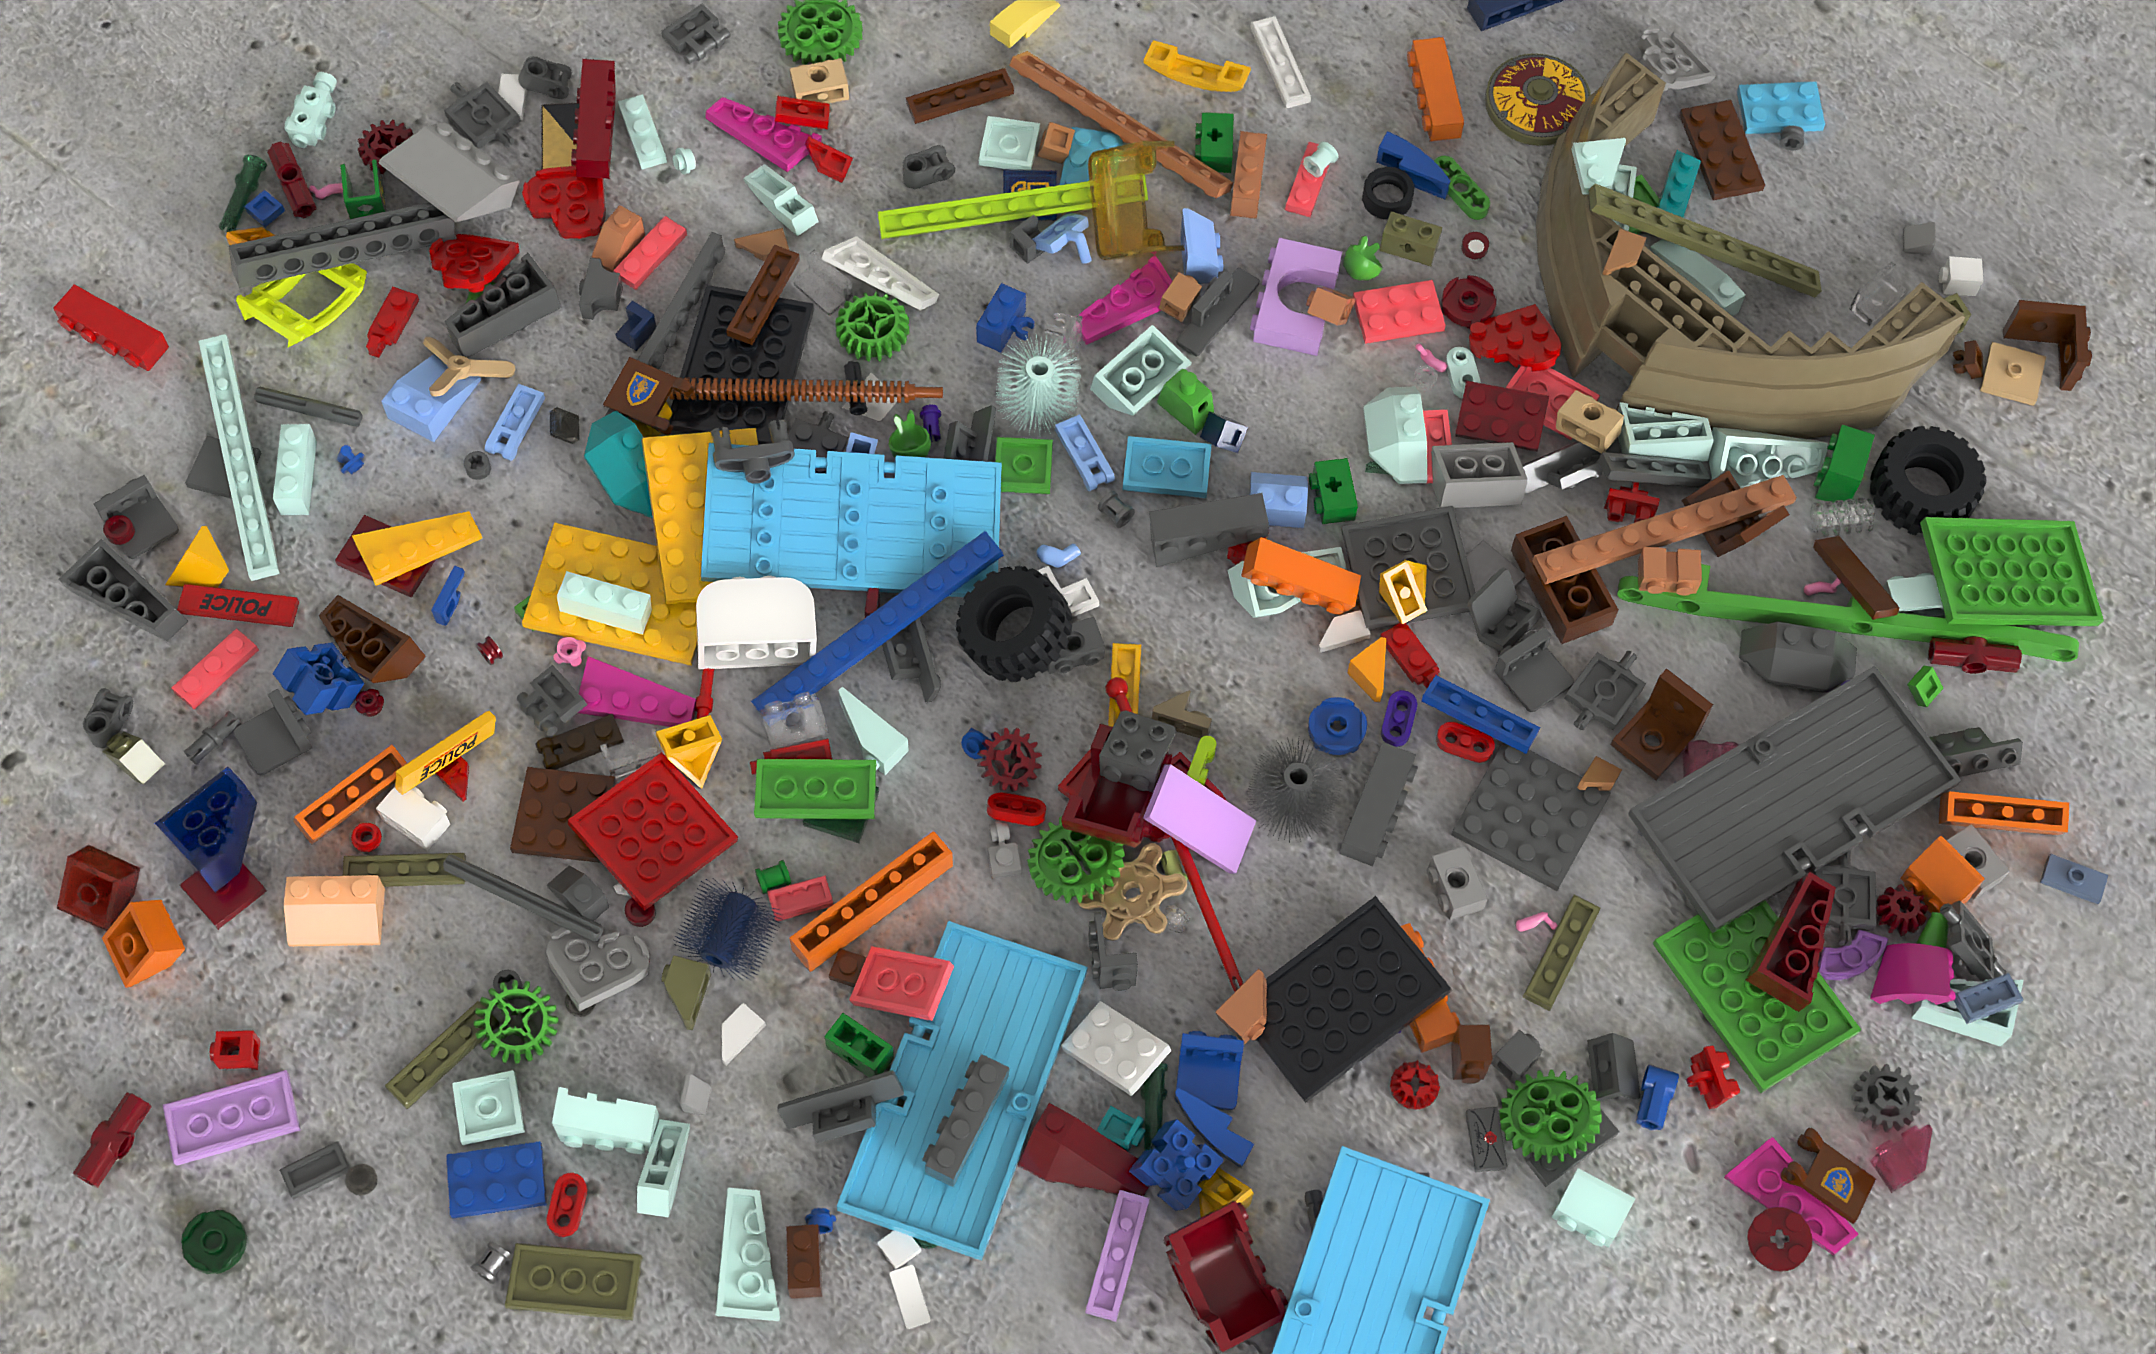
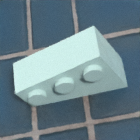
[1911,979,2024,1047]
[552,1087,659,1154]

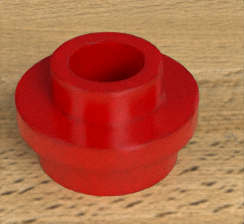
[351,823,382,852]

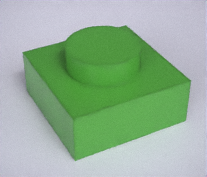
[1907,665,1943,707]

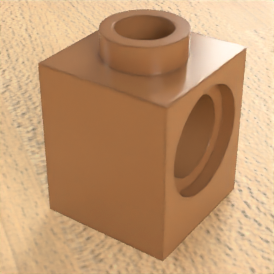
[1037,122,1075,164]
[1159,272,1202,322]

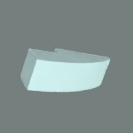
[743,164,818,236]

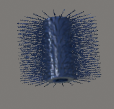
[674,879,783,981]

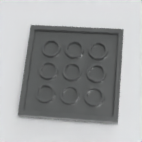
[1341,506,1476,630]
[1451,743,1611,891]

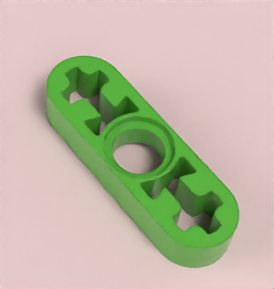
[1434,156,1490,220]

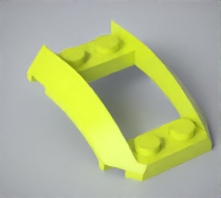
[236,263,367,348]

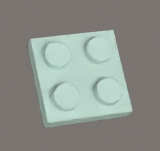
[979,116,1040,173]
[452,1070,525,1145]

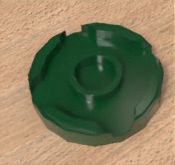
[181,1210,247,1274]

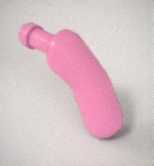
[309,183,343,200]
[1415,344,1447,373]
[1804,577,1842,596]
[1516,912,1558,932]

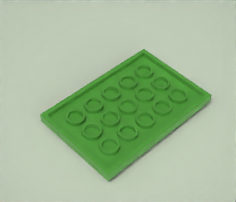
[1920,517,2104,626]
[1653,901,1861,1093]

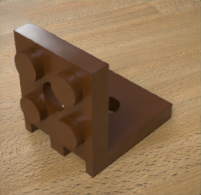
[2003,300,2092,391]
[1681,470,1790,557]
[1610,668,1713,781]

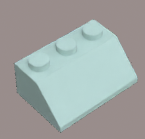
[1090,325,1192,416]

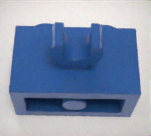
[976,283,1035,353]

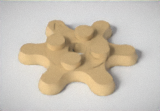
[1077,843,1187,941]

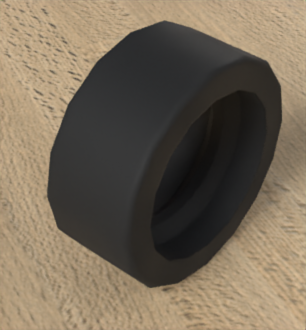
[1362,167,1415,220]

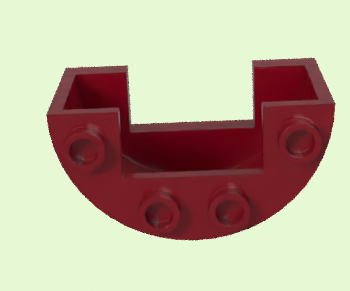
[1061,724,1172,848]
[1164,1201,1288,1353]

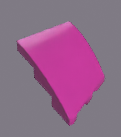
[1870,943,1955,1005]

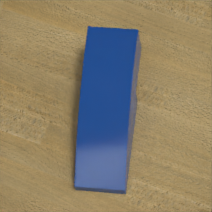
[1376,131,1451,200]
[1174,1087,1254,1168]

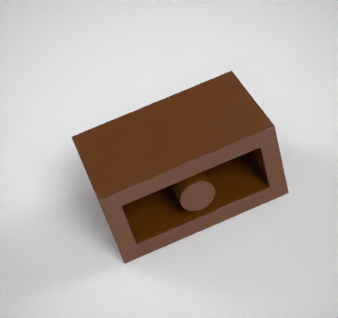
[1451,1025,1492,1084]
[786,1224,822,1299]

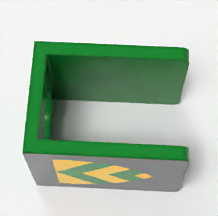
[340,159,387,219]

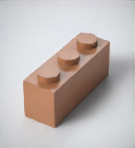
[1230,131,1267,219]

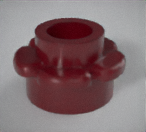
[355,689,384,717]

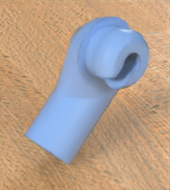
[1037,543,1081,568]

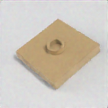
[1980,342,2046,406]

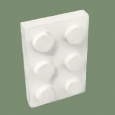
[1061,1001,1171,1096]

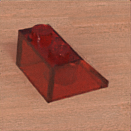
[57,845,141,931]

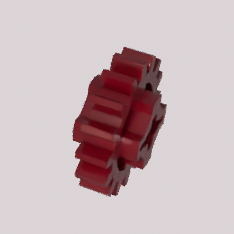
[358,120,413,175]
[977,728,1042,792]

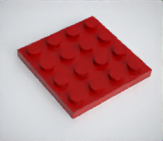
[568,752,738,911]

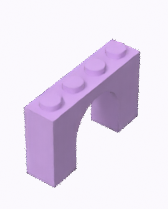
[1250,238,1342,356]

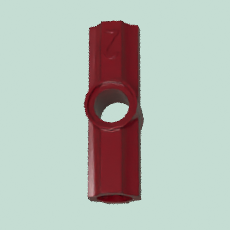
[267,141,317,218]
[1928,637,2022,674]
[73,1092,152,1188]

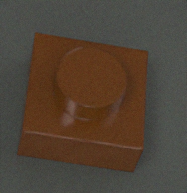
[829,948,867,987]

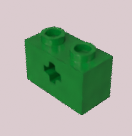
[1195,112,1234,173]
[1309,458,1358,524]
[824,1013,894,1077]

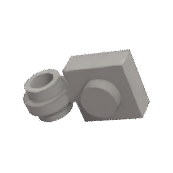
[987,820,1022,879]

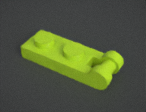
[1187,736,1217,786]

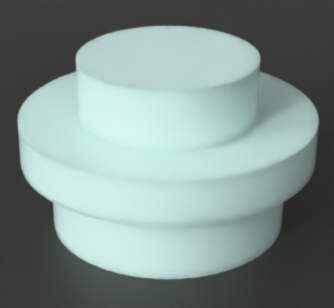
[673,147,695,175]

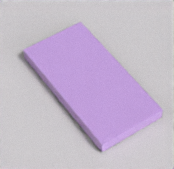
[1143,764,1256,874]
[163,1070,300,1166]

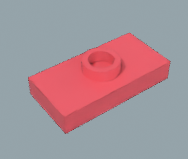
[767,875,834,921]

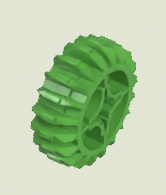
[835,291,910,362]
[473,980,558,1064]

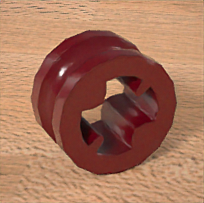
[476,636,503,665]

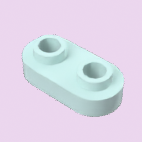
[1445,347,1481,399]

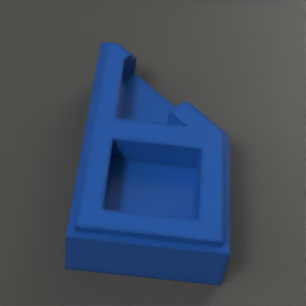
[431,566,465,626]

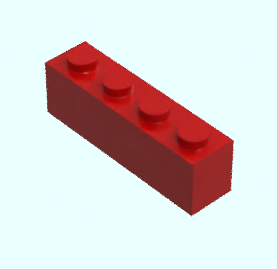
[53,284,169,372]

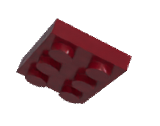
[1455,381,1549,452]
[335,515,435,598]

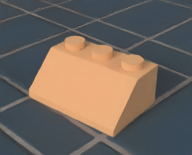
[284,875,385,946]

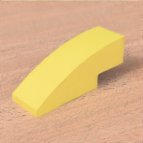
[990,0,1060,48]

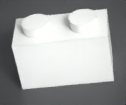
[376,787,451,851]

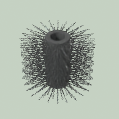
[1247,737,1343,843]

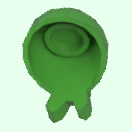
[1343,236,1383,281]
[888,410,931,458]

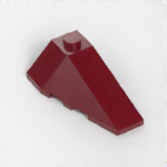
[1018,1103,1149,1196]

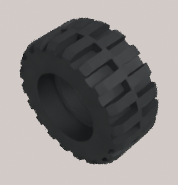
[1870,426,1987,537]
[956,566,1072,682]

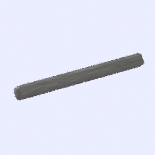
[443,855,603,941]

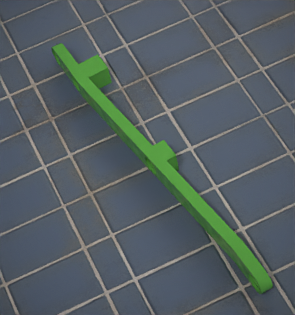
[1617,564,2079,662]

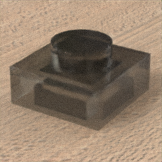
[550,407,580,444]

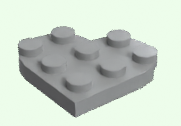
[1637,25,1717,91]
[546,927,650,1011]

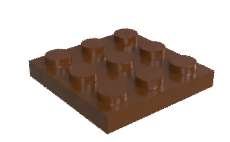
[510,767,616,863]

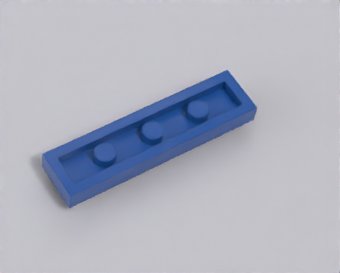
[1421,675,1541,754]

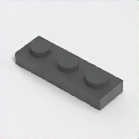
[1526,1109,1619,1187]

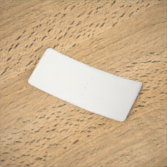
[890,1265,931,1329]

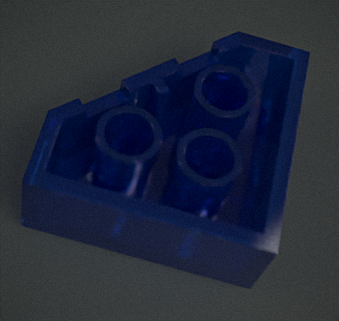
[155,767,258,892]

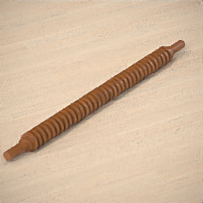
[669,377,943,403]

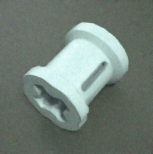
[1303,142,1338,177]

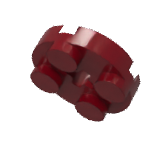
[1441,275,1497,329]
[1747,1207,1812,1272]

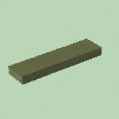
[342,853,466,887]
[1522,895,1601,1011]
[385,1001,500,1109]

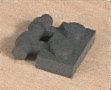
[661,4,731,64]
[517,665,588,736]

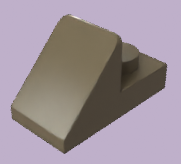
[1152,690,1212,739]

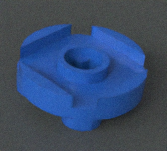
[1308,697,1367,755]

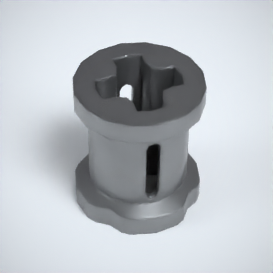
[1098,491,1135,528]
[470,1241,513,1284]

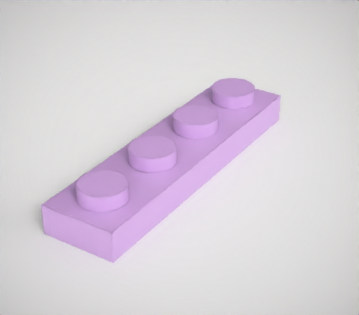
[1085,1190,1150,1322]

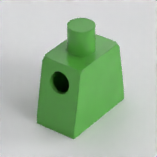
[1157,369,1214,435]

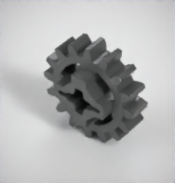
[1851,1064,1922,1133]

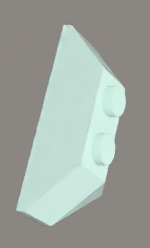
[1363,386,1427,484]

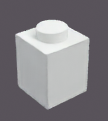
[1939,256,1984,296]

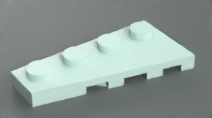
[715,1188,780,1321]

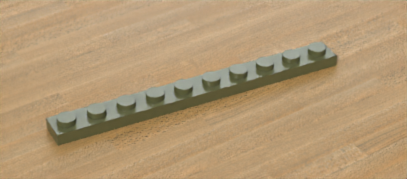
[1589,183,1822,298]

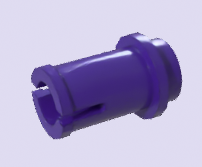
[919,405,941,442]

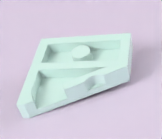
[1571,138,1626,195]

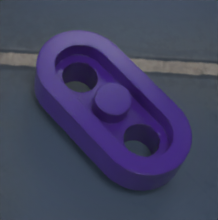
[1381,690,1418,747]

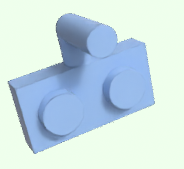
[1032,212,1092,264]

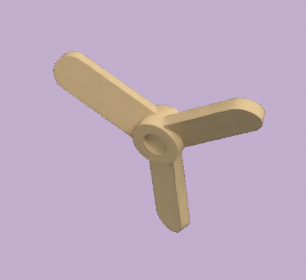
[423,337,515,396]

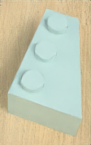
[1618,402,1714,461]

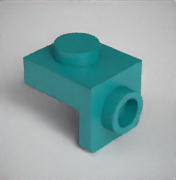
[1096,1106,1146,1152]

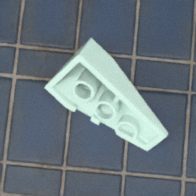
[1650,239,1746,316]
[1708,427,1828,488]
[1227,547,1347,618]

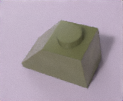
[661,955,711,1031]

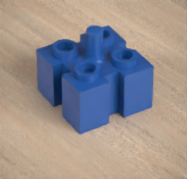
[273,642,365,715]
[1129,1119,1224,1211]

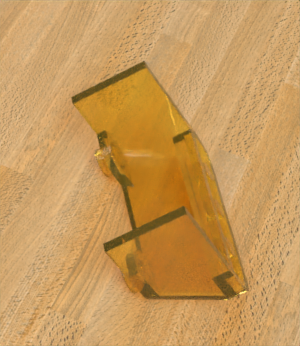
[1088,141,1185,260]

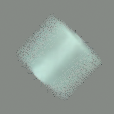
[995,334,1081,435]

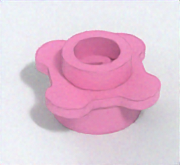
[553,637,586,667]

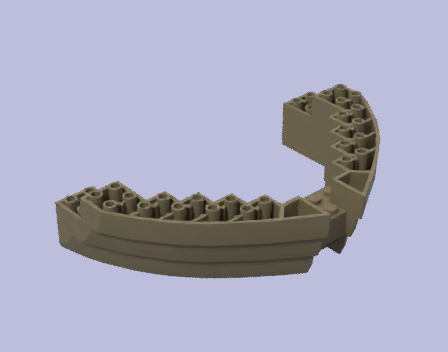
[1536,52,1965,439]

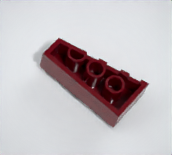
[571,59,616,179]
[1746,872,1836,1012]

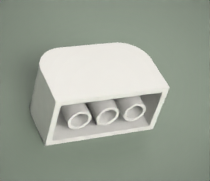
[696,576,817,669]

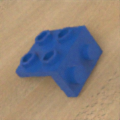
[1175,1031,1244,1110]

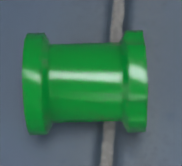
[755,860,792,895]

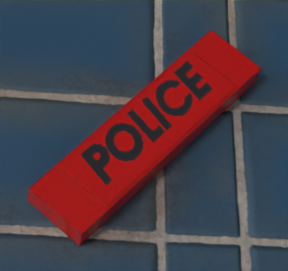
[177,584,299,627]

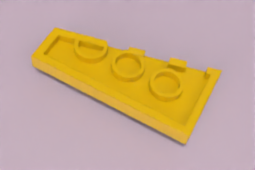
[352,511,482,586]

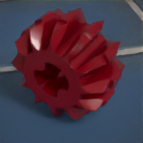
[1876,884,1928,937]

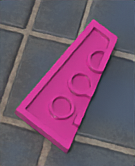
[705,97,822,172]
[1073,255,1172,345]
[578,656,696,727]
[1724,1137,1858,1256]

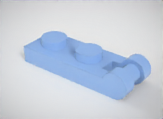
[485,384,545,461]
[1055,414,1115,491]

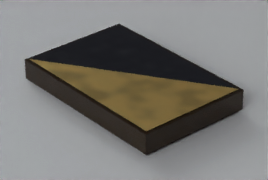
[542,103,579,169]

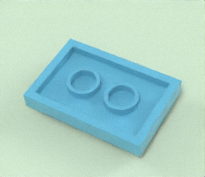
[1737,82,1825,134]
[1060,127,1124,185]
[1123,436,1212,498]

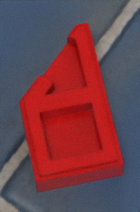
[805,136,853,183]
[435,756,469,802]

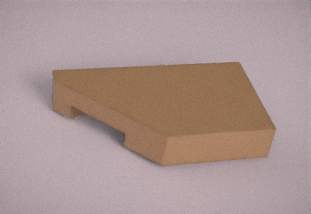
[734,228,789,261]
[1602,229,1646,275]
[1577,756,1622,791]

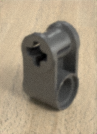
[518,56,572,99]
[903,145,956,189]
[83,688,134,748]

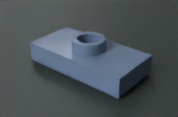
[2040,854,2108,904]
[1954,973,2024,1024]

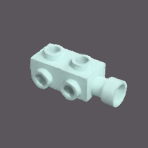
[285,72,337,148]

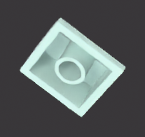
[1552,1168,1636,1247]

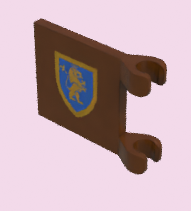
[603,357,695,436]
[1780,1128,1876,1224]

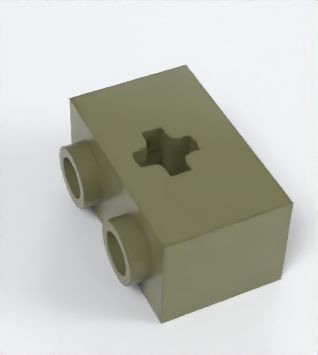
[1380,211,1443,267]

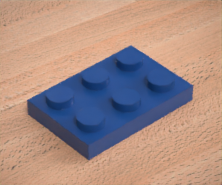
[446,1141,547,1219]

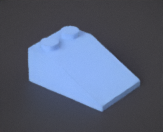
[381,354,481,442]

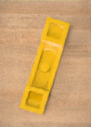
[1143,40,1251,92]

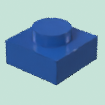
[244,190,285,227]

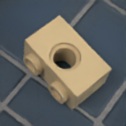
[790,58,849,103]
[1555,390,1624,454]

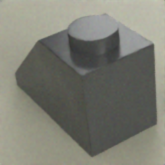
[547,865,609,921]

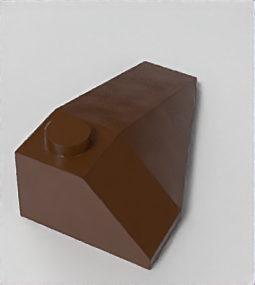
[319,595,426,683]

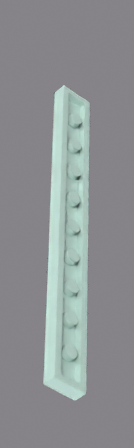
[199,334,280,581]

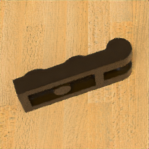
[535,714,624,770]

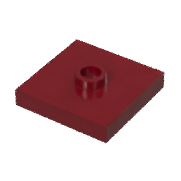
[180,847,267,930]

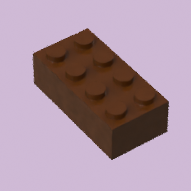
[1511,516,1619,645]

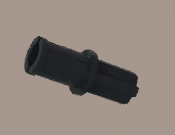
[844,361,868,415]

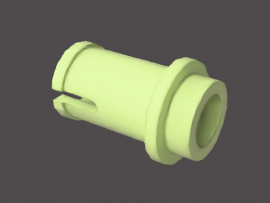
[1160,850,1188,881]

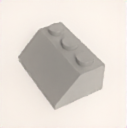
[1431,442,1528,508]

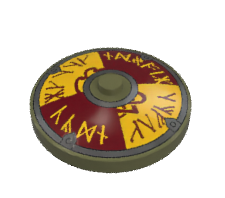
[1485,54,1591,146]

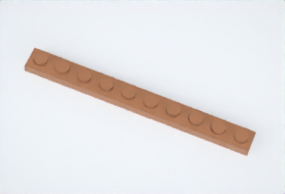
[1009,51,1234,198]
[1532,475,1797,584]

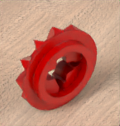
[1390,1060,1440,1110]

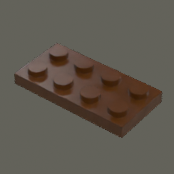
[1679,100,1765,200]

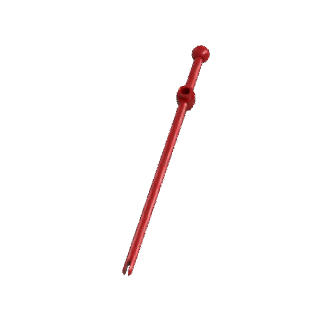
[1105,677,1244,992]

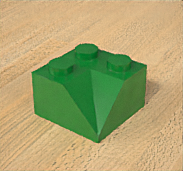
[1813,425,1875,508]

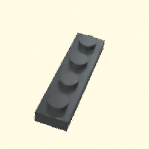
[1598,452,1711,487]

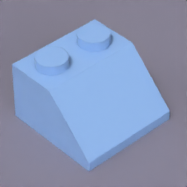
[1180,208,1223,284]
[1249,472,1308,528]

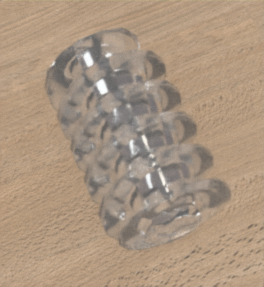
[1810,497,1875,537]

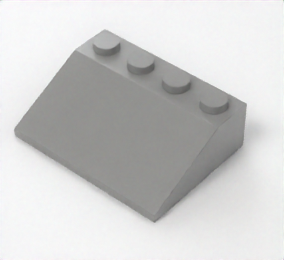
[379,122,520,222]

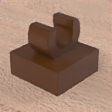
[1953,340,1983,379]

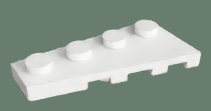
[821,236,939,311]

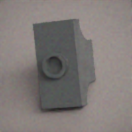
[579,258,623,320]

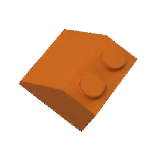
[1900,835,1985,914]
[102,899,185,988]

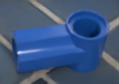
[1636,1065,1679,1130]

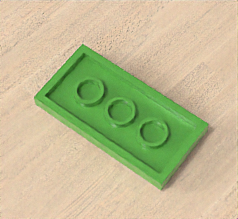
[754,759,877,819]

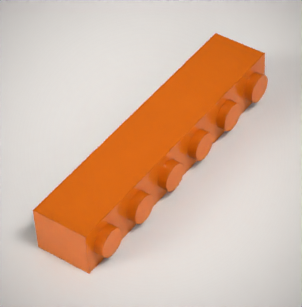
[789,831,953,972]

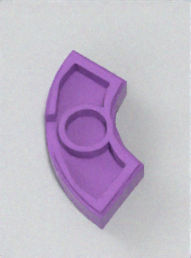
[1817,929,1889,980]

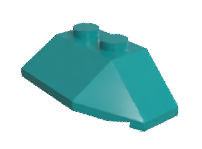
[584,411,653,518]

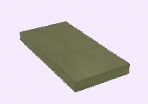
[505,1243,643,1320]

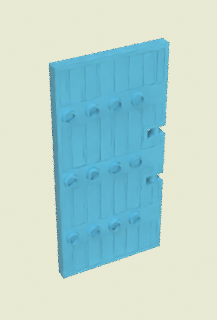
[701,443,1002,597]
[836,921,1088,1261]
[1271,1146,1490,1354]

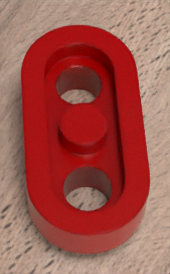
[1436,722,1495,763]
[987,792,1046,826]
[546,1173,588,1237]

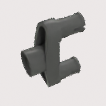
[711,420,795,483]

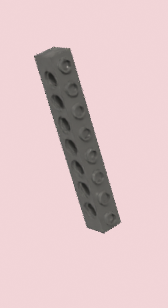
[229,202,455,288]

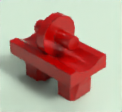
[1604,481,1660,523]
[1686,1045,1740,1109]

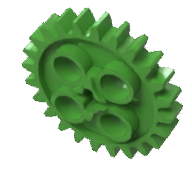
[778,0,863,65]
[1027,817,1125,903]
[1499,1069,1602,1163]

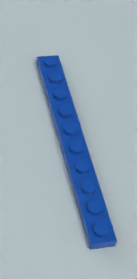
[751,531,1004,726]

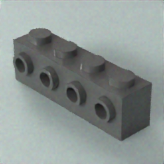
[922,1054,1009,1187]

